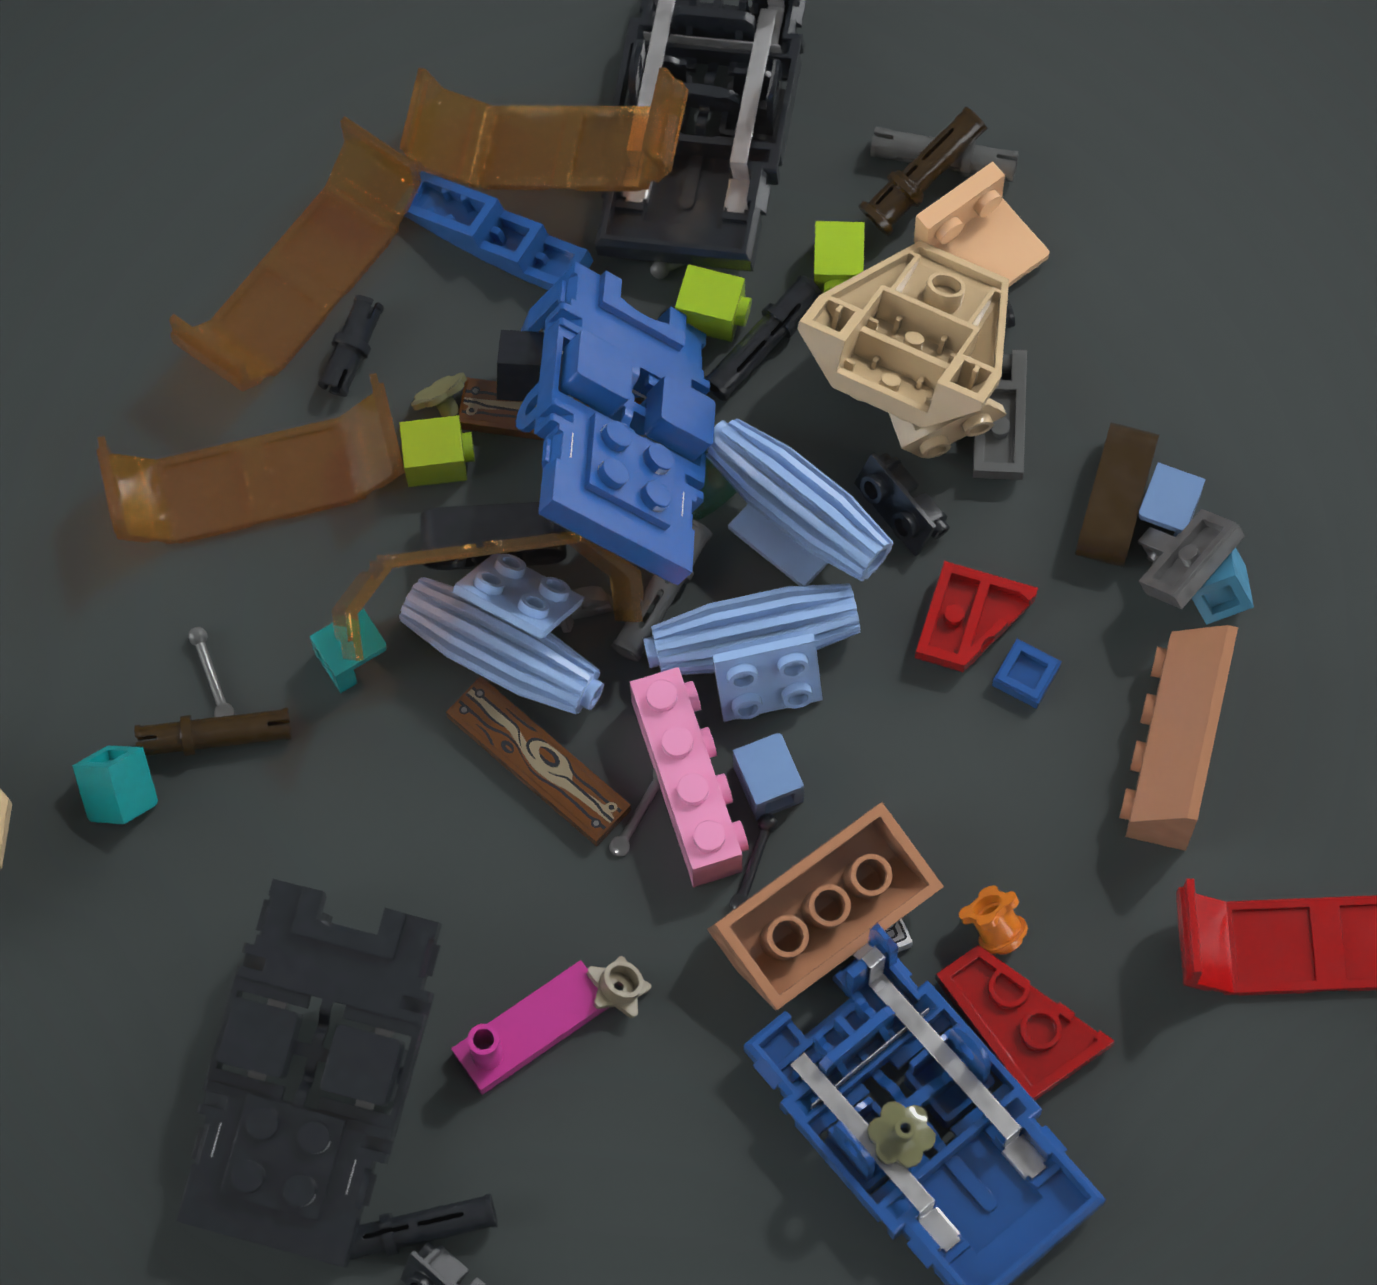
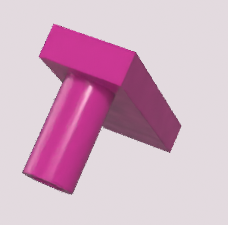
[451,960,610,1095]

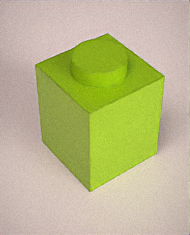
[814,221,865,293]
[675,264,752,342]
[399,415,475,487]

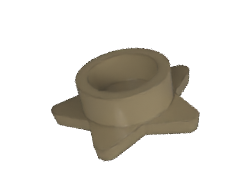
[587,956,652,1018]

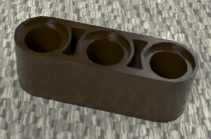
[1075,422,1159,568]

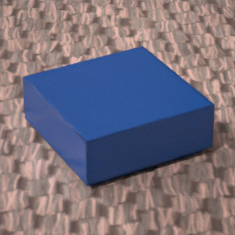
[992,639,1062,709]

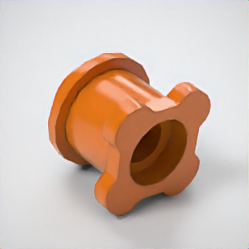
[958,885,1028,954]

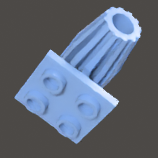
[706,418,893,586]
[399,551,604,715]
[643,583,860,722]

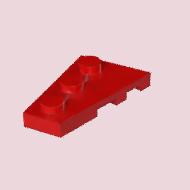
[935,945,1115,1101]

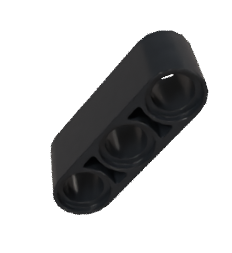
[420,502,567,570]

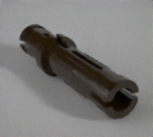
[134,707,292,756]

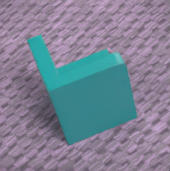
[309,605,387,694]
[72,745,158,824]

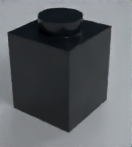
[496,330,544,401]

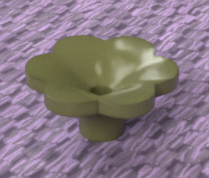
[411,372,467,417]
[867,1101,936,1168]

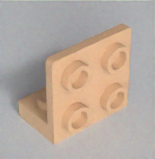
[914,161,1049,287]

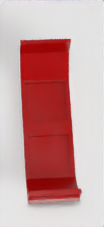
[1176,879,1377,996]

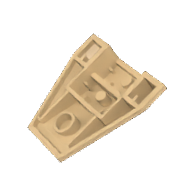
[797,240,1009,428]

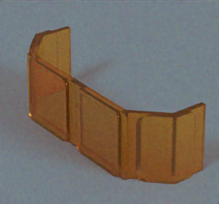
[399,68,689,192]
[169,116,421,392]
[97,373,405,545]
[332,530,644,661]

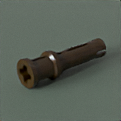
[858,106,988,237]

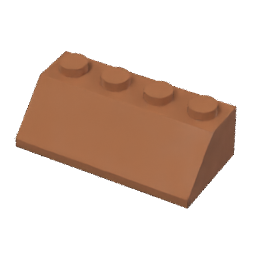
[1119,625,1238,851]
[707,802,944,1011]

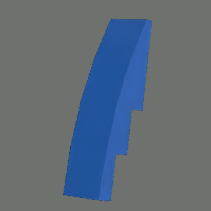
[396,171,594,290]

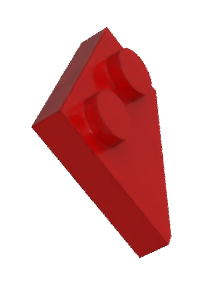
[915,561,1038,672]

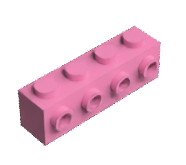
[630,667,749,887]

